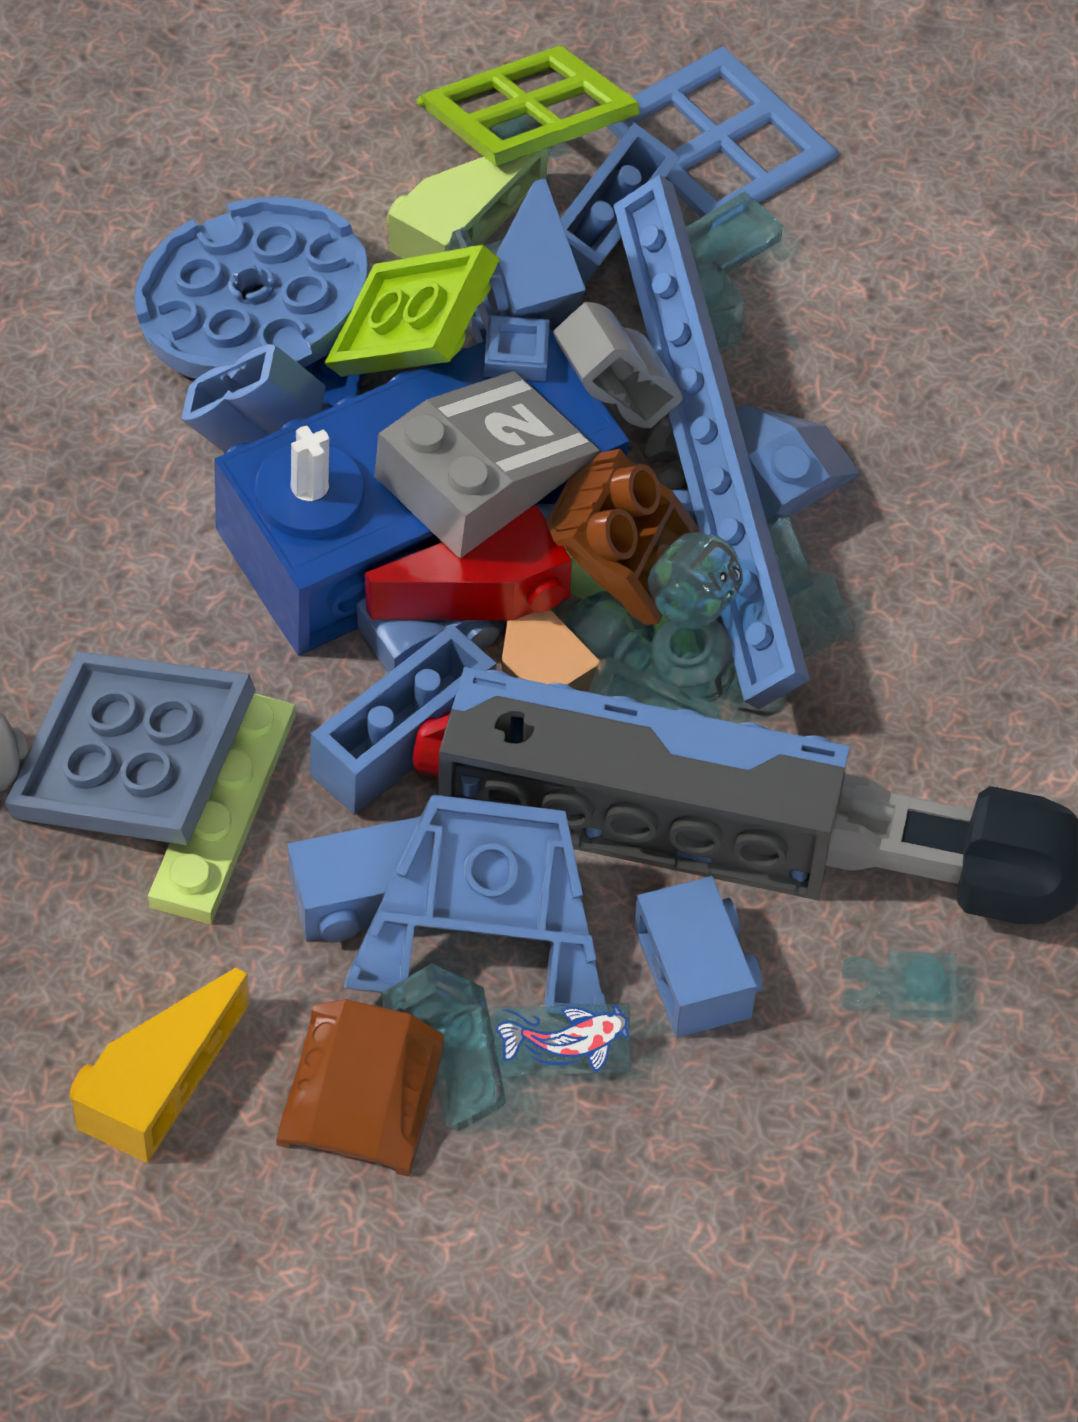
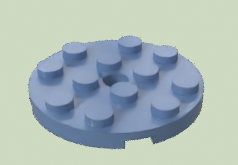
[134,197,371,379]

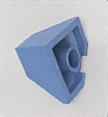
[736,404,860,529]

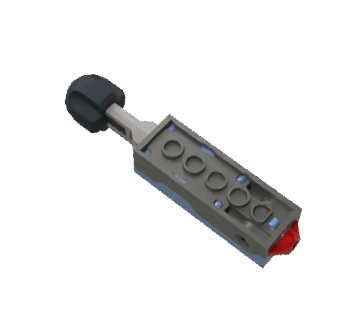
[412,667,1078,924]

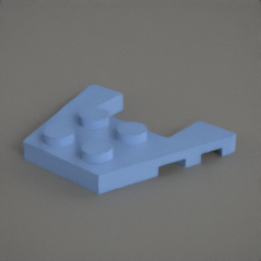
[344,795,607,1014]

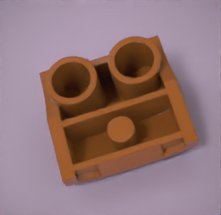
[546,449,701,625]
[276,999,445,1177]

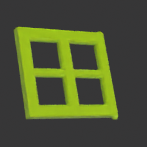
[416,45,640,167]

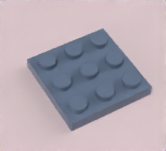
[5,651,256,845]

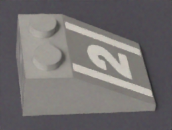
[374,371,600,559]

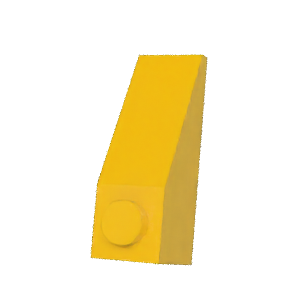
[69,967,250,1164]

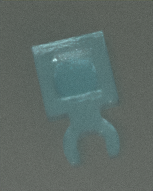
[841,951,959,1023]

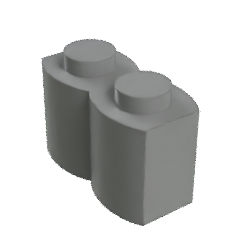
[553,302,683,428]

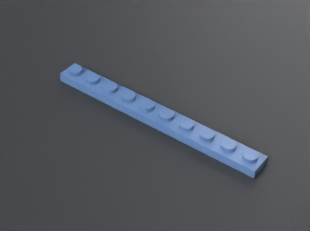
[613,174,810,709]

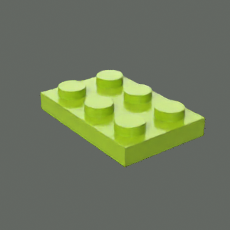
[324,245,500,377]

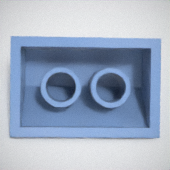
[471,178,586,344]

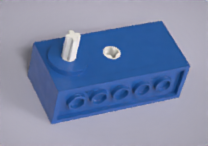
[214,316,629,656]

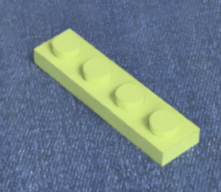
[148,693,296,925]

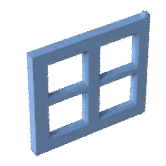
[607,46,838,229]

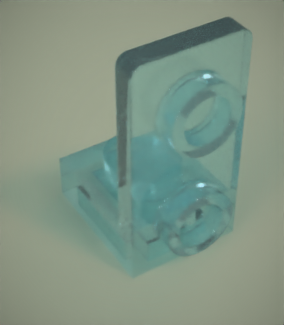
[381,964,506,1131]

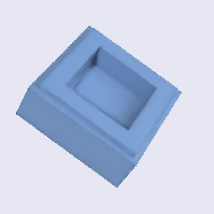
[484,315,549,382]

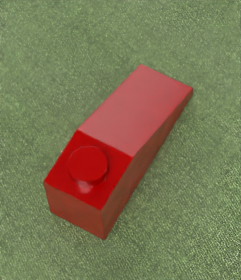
[365,505,572,621]

